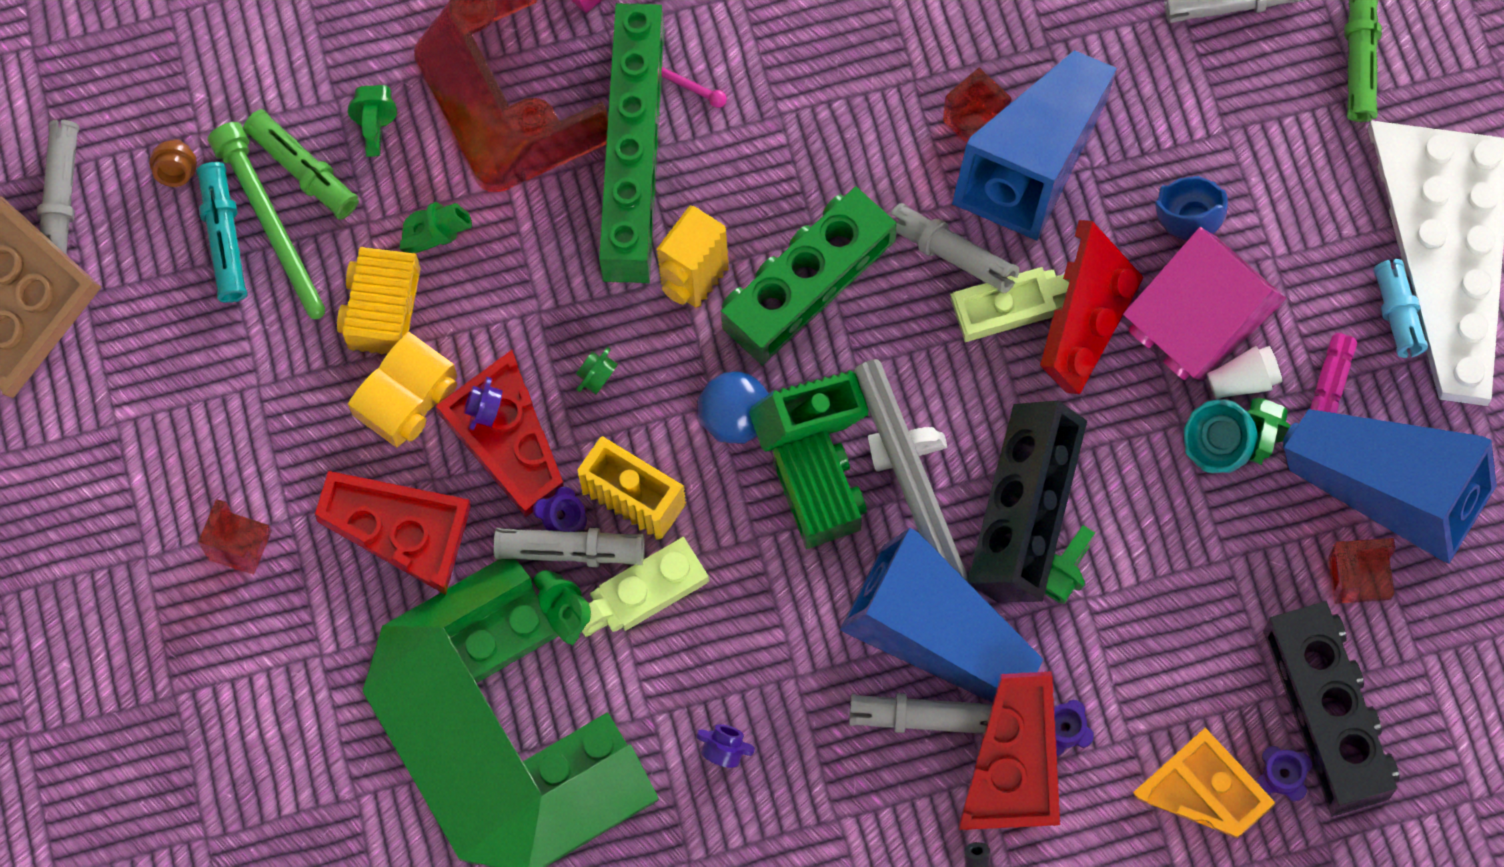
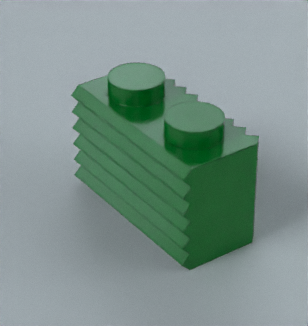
[749,370,869,452]
[773,431,867,550]

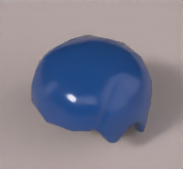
[1155,176,1228,241]
[697,371,769,444]

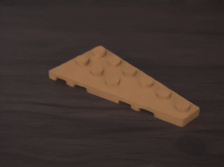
[0,196,102,398]

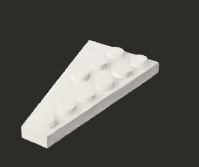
[1367,121,1504,406]

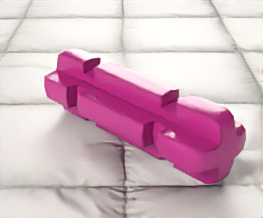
[1310,333,1357,413]

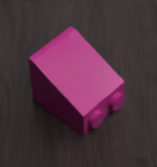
[1123,227,1287,381]

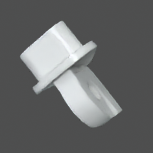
[868,427,947,472]

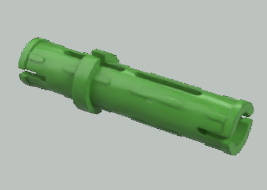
[1344,0,1382,122]
[243,109,359,220]

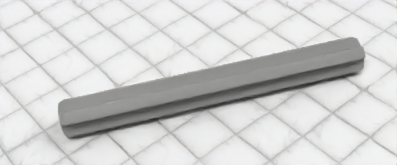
[854,359,968,581]

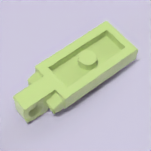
[951,267,1069,342]
[582,536,709,637]

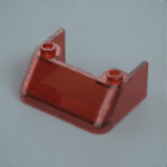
[414,0,608,192]

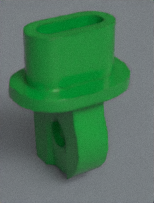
[348,85,397,157]
[400,202,472,253]
[1247,398,1290,465]
[1045,525,1095,604]
[533,570,591,645]

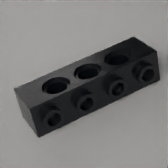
[967,400,1087,603]
[1263,601,1400,817]

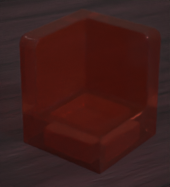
[943,67,1012,143]
[198,499,272,575]
[1328,538,1396,604]

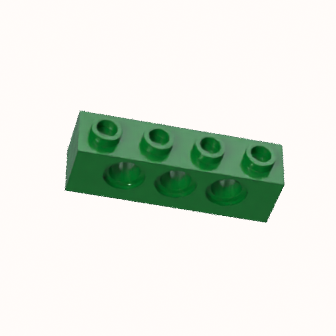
[721,186,897,366]

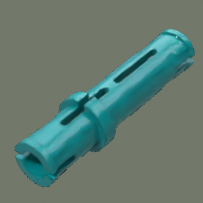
[196,162,248,303]

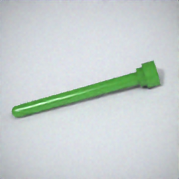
[207,122,325,319]

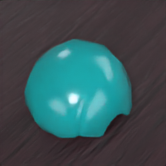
[1183,399,1258,473]

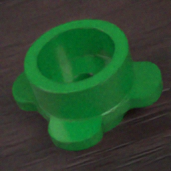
[576,346,618,395]

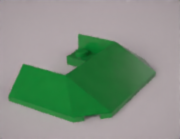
[363,559,659,867]

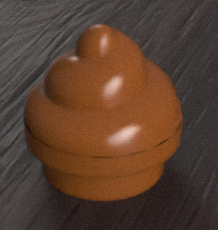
[149,139,197,187]

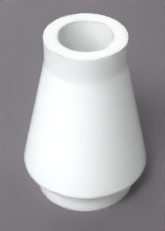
[1206,346,1282,400]

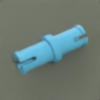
[1373,259,1428,358]

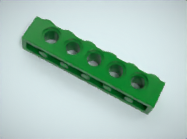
[599,3,665,283]

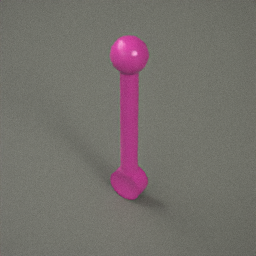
[662,67,727,108]

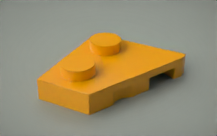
[1133,727,1275,839]

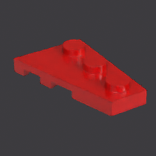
[1040,220,1144,395]
[436,350,564,517]
[315,471,471,595]
[958,671,1060,830]

